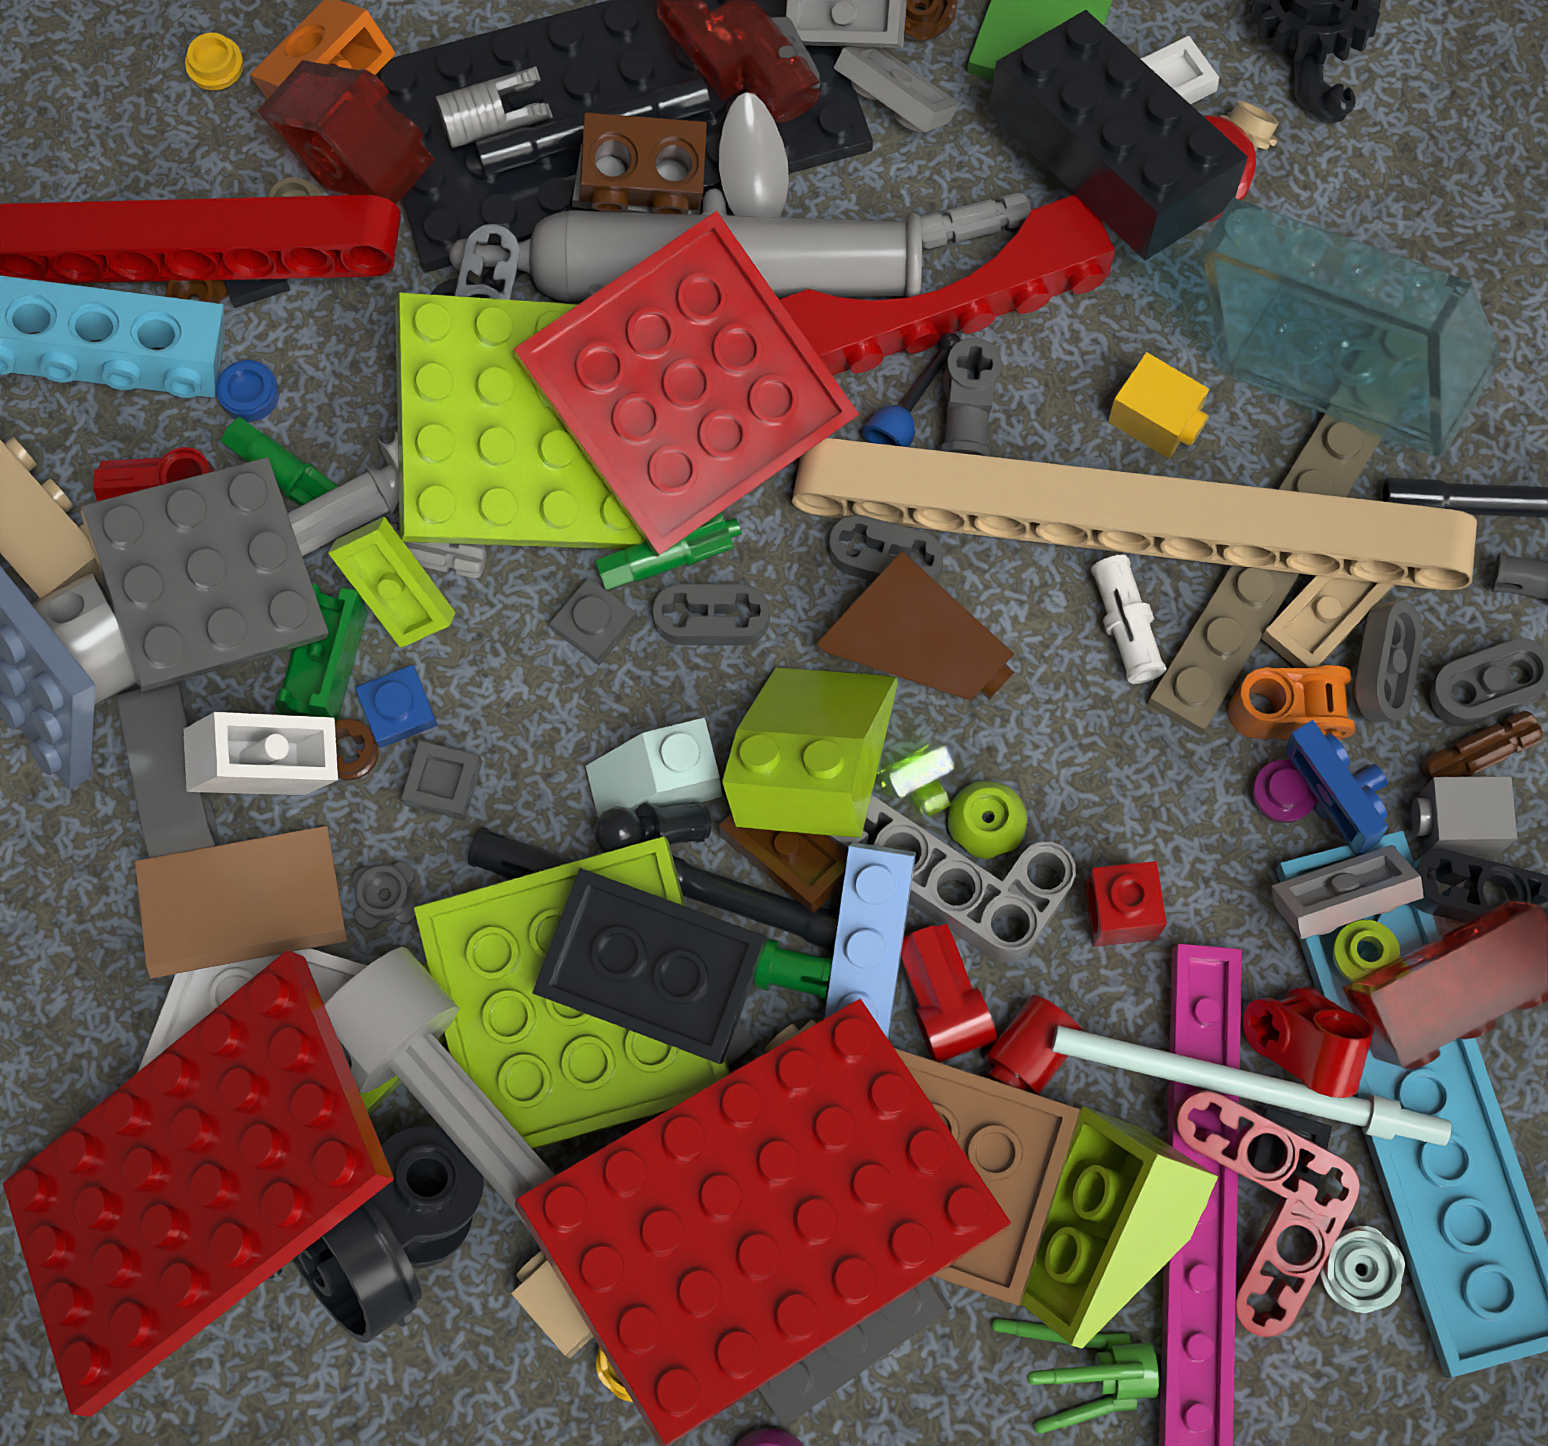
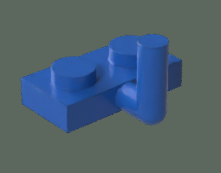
[1284,720,1388,856]

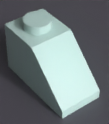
[586,718,722,817]

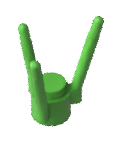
[991,1318,1159,1434]

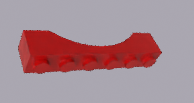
[779,195,1115,376]

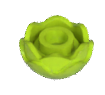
[948,780,1027,859]

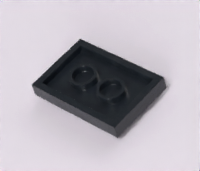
[532,868,769,1064]

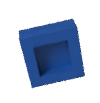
[355,664,438,748]

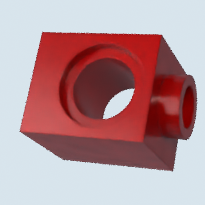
[1084,861,1167,947]

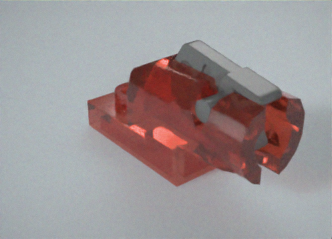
[656,0,821,123]

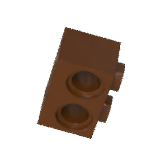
[579,112,707,215]

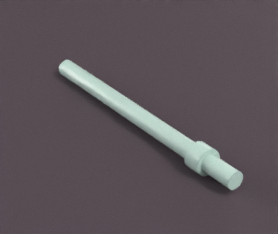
[1051,1025,1451,1146]

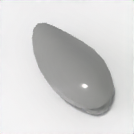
[719,92,789,217]

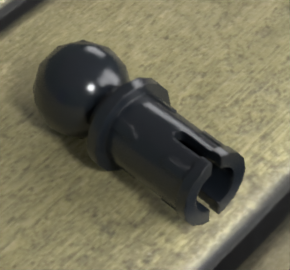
[594,801,712,853]

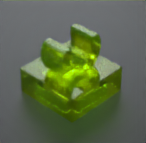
[876,744,955,817]

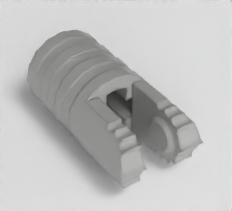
[435,66,553,148]

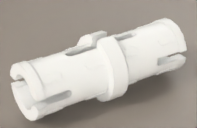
[1091,555,1167,684]

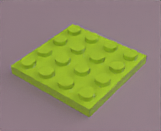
[395,293,645,549]
[414,836,730,1149]

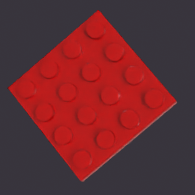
[513,210,859,557]

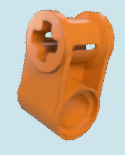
[1227,665,1355,740]

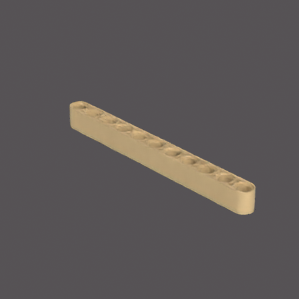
[792,438,1477,590]

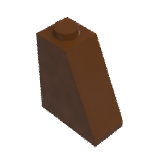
[816,551,1015,700]

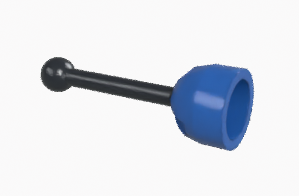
[862,332,961,447]

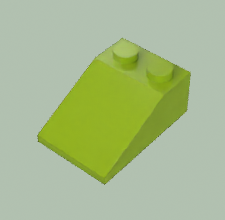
[722,667,898,838]
[1022,1106,1218,1349]

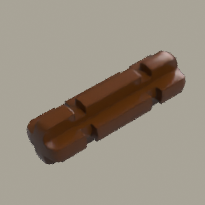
[1421,711,1543,783]

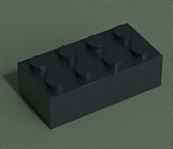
[988,10,1248,261]

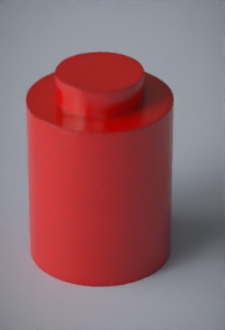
[985,994,1084,1096]

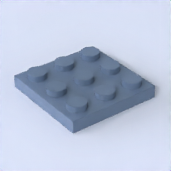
[0,566,95,790]

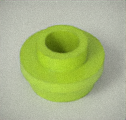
[1332,920,1401,986]

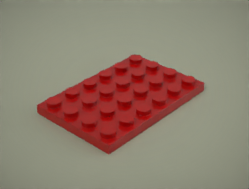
[2,950,394,1417]
[515,998,1011,1446]

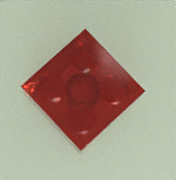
[257,60,435,204]

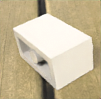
[183,712,338,795]

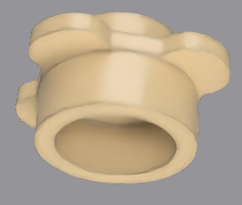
[1220,100,1279,152]

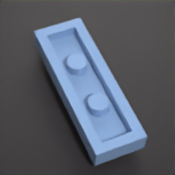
[824,842,916,1040]

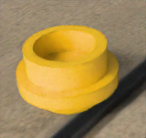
[185,33,244,91]

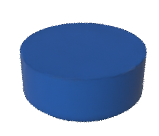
[216,360,280,422]

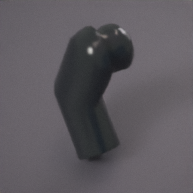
[1294,54,1356,123]

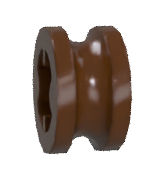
[335,719,379,780]

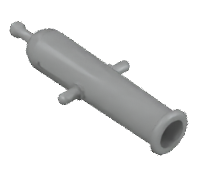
[450,188,922,303]

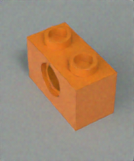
[249,0,396,133]

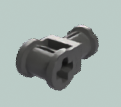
[937,337,1002,457]

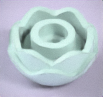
[1320,1226,1405,1313]

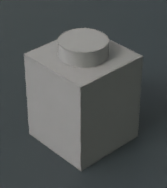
[1411,777,1517,854]

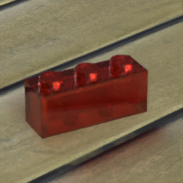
[1342,901,1548,1069]

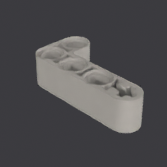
[826,795,1076,963]

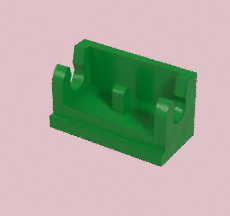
[275,583,368,721]

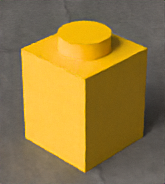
[1108,352,1209,459]

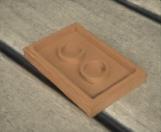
[135,826,347,979]

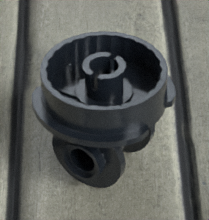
[292,1126,484,1343]

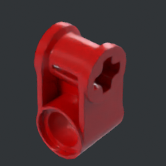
[1243,986,1374,1098]

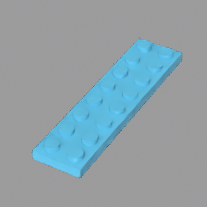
[1276,831,1548,1378]

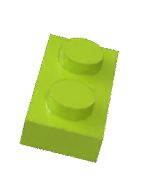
[328,516,456,648]

